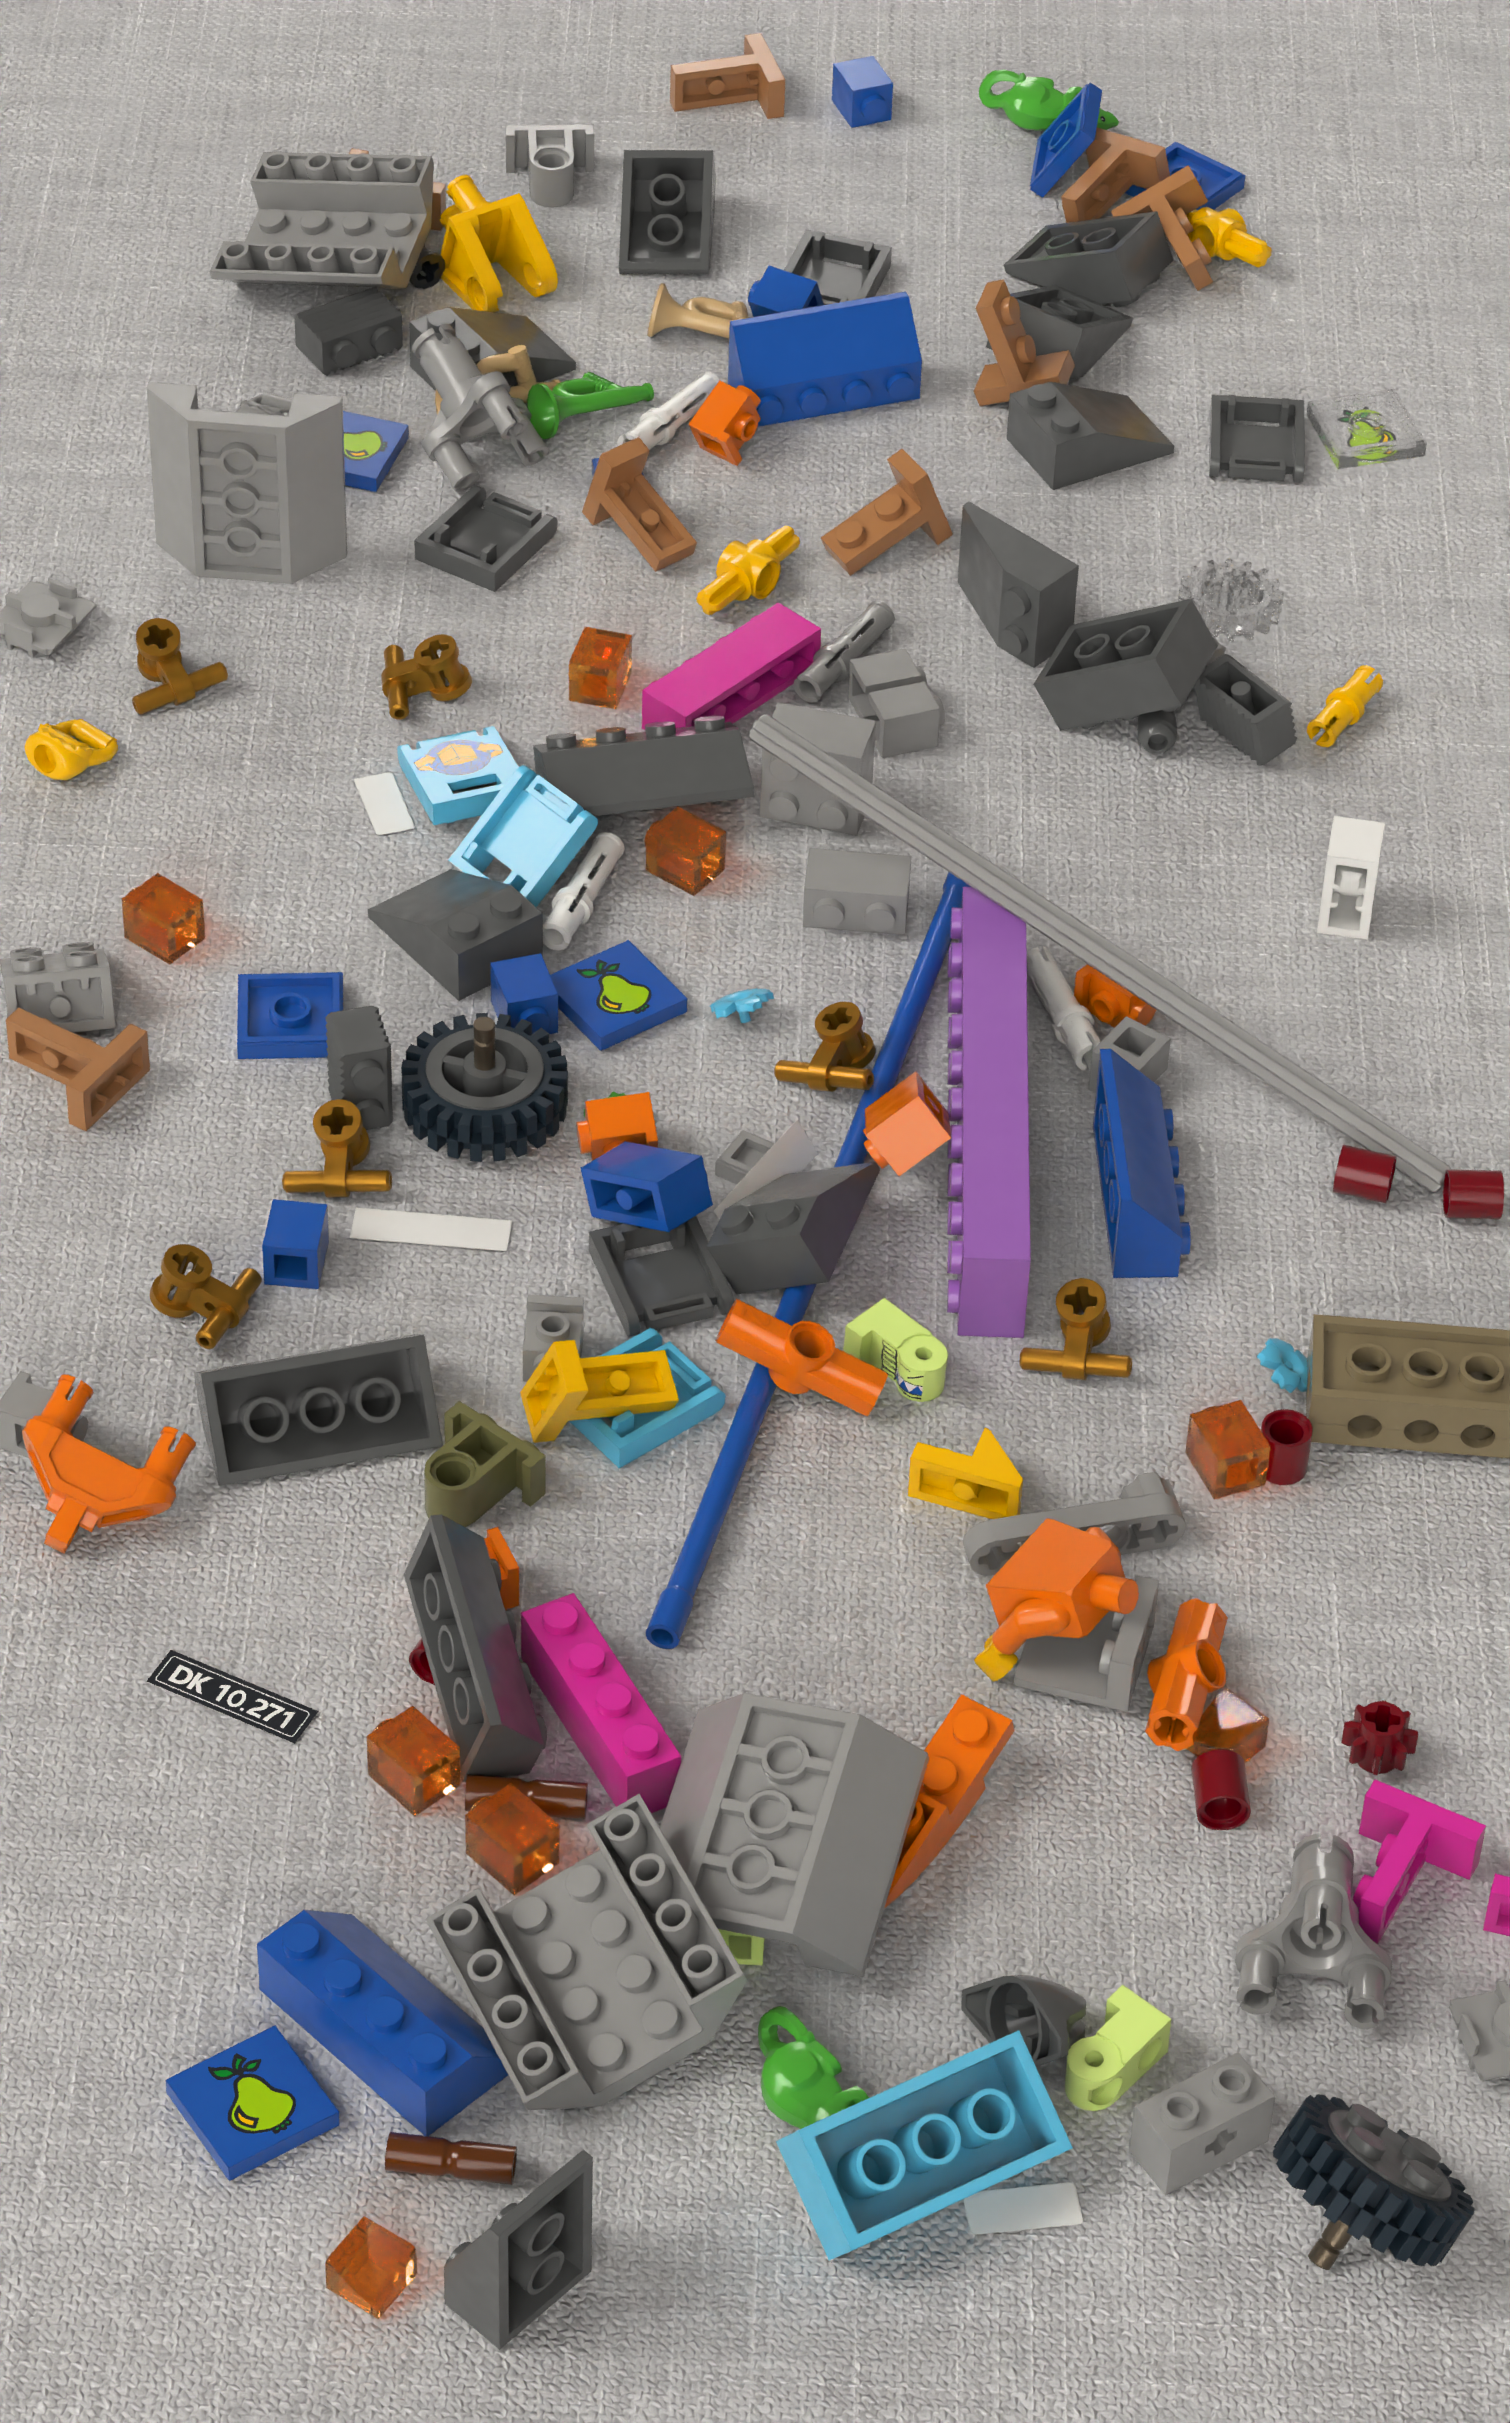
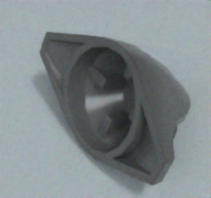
[961,1975,1086,2067]

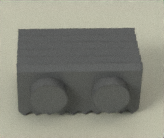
[294,286,403,376]
[1194,654,1298,765]
[325,1006,393,1130]

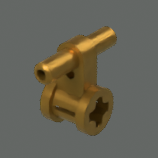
[132,618,228,715]
[381,634,472,720]
[774,1002,876,1092]
[282,1099,392,1198]
[150,1244,262,1349]
[1019,1278,1132,1380]

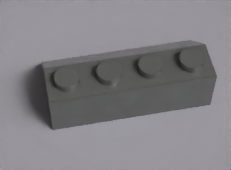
[533,716,755,816]
[194,1334,443,1486]
[404,1514,547,1782]

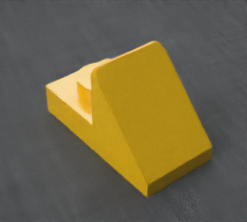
[908,1428,1023,1519]

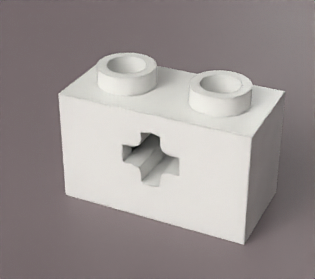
[1317,816,1385,940]

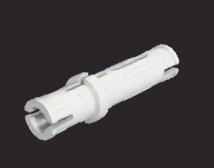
[618,371,719,450]
[543,832,625,951]
[1027,947,1101,1070]

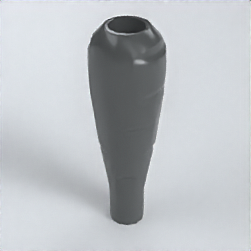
[1137,710,1177,753]

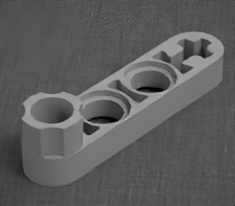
[963,1472,1186,1576]

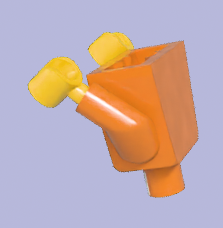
[974,1518,1139,1682]

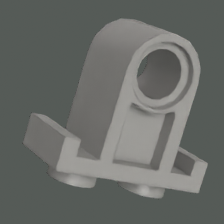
[505,124,594,208]

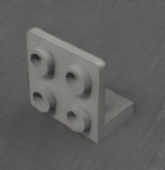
[0,942,116,1033]
[1014,1575,1159,1712]

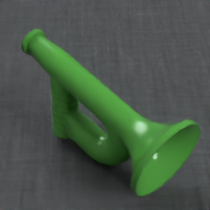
[527,372,654,439]

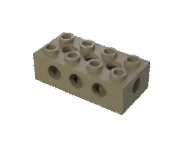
[1306,1314,1510,1459]

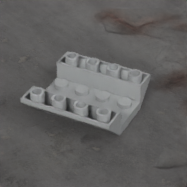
[210,151,434,289]
[147,382,347,584]
[660,1693,929,1977]
[425,1793,748,2110]

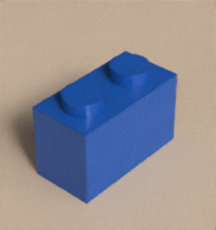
[581,1141,713,1232]

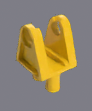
[439,174,558,312]

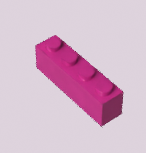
[642,602,821,730]
[521,1593,681,1813]

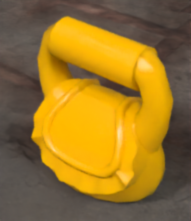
[24,719,118,780]

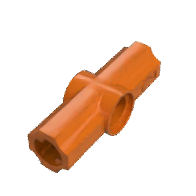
[715,1298,888,1416]
[1145,1598,1228,1751]

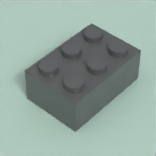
[1033,599,1218,731]

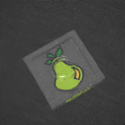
[1306,389,1427,469]

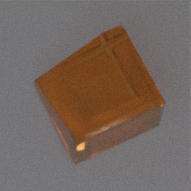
[1186,1688,1269,1763]
[325,2216,417,2319]

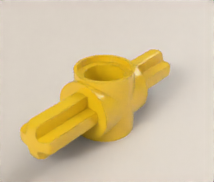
[1186,207,1272,267]
[696,526,800,615]

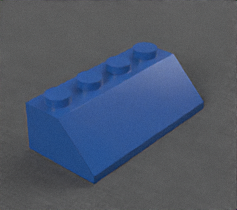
[728,291,922,427]
[1092,1049,1191,1278]
[257,1910,508,2136]

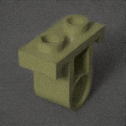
[424,1401,546,1527]

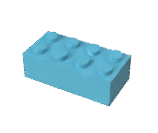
[776,2030,1073,2260]

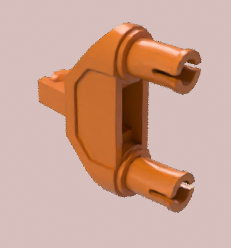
[22,1374,196,1554]

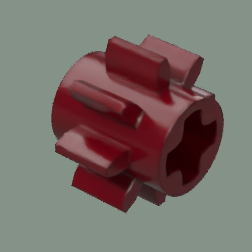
[1341,1700,1418,1775]

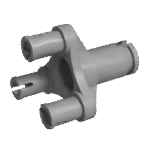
[412,324,549,492]
[1235,1833,1392,2029]

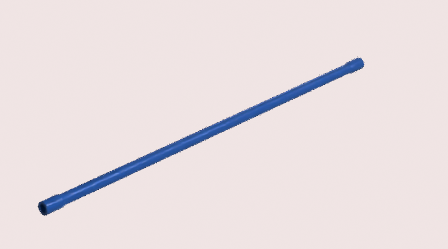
[646,872,971,1649]

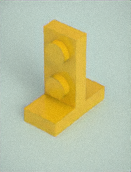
[520,1340,679,1443]

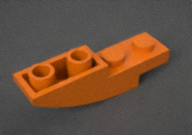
[885,1694,1015,1908]

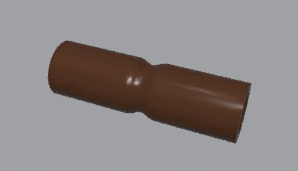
[465,1775,588,1819]
[385,2132,517,2185]

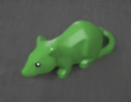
[979,69,1119,131]
[758,2006,869,2129]

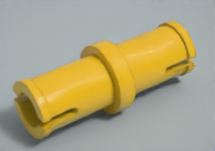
[1307,665,1383,747]

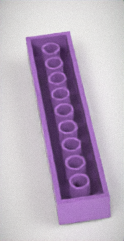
[947,887,1031,1338]

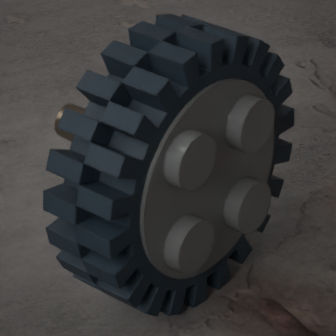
[401,1013,568,1162]
[1273,2094,1475,2270]

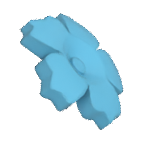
[710,988,774,1023]
[1257,1338,1307,1393]

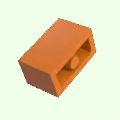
[863,1071,951,1176]

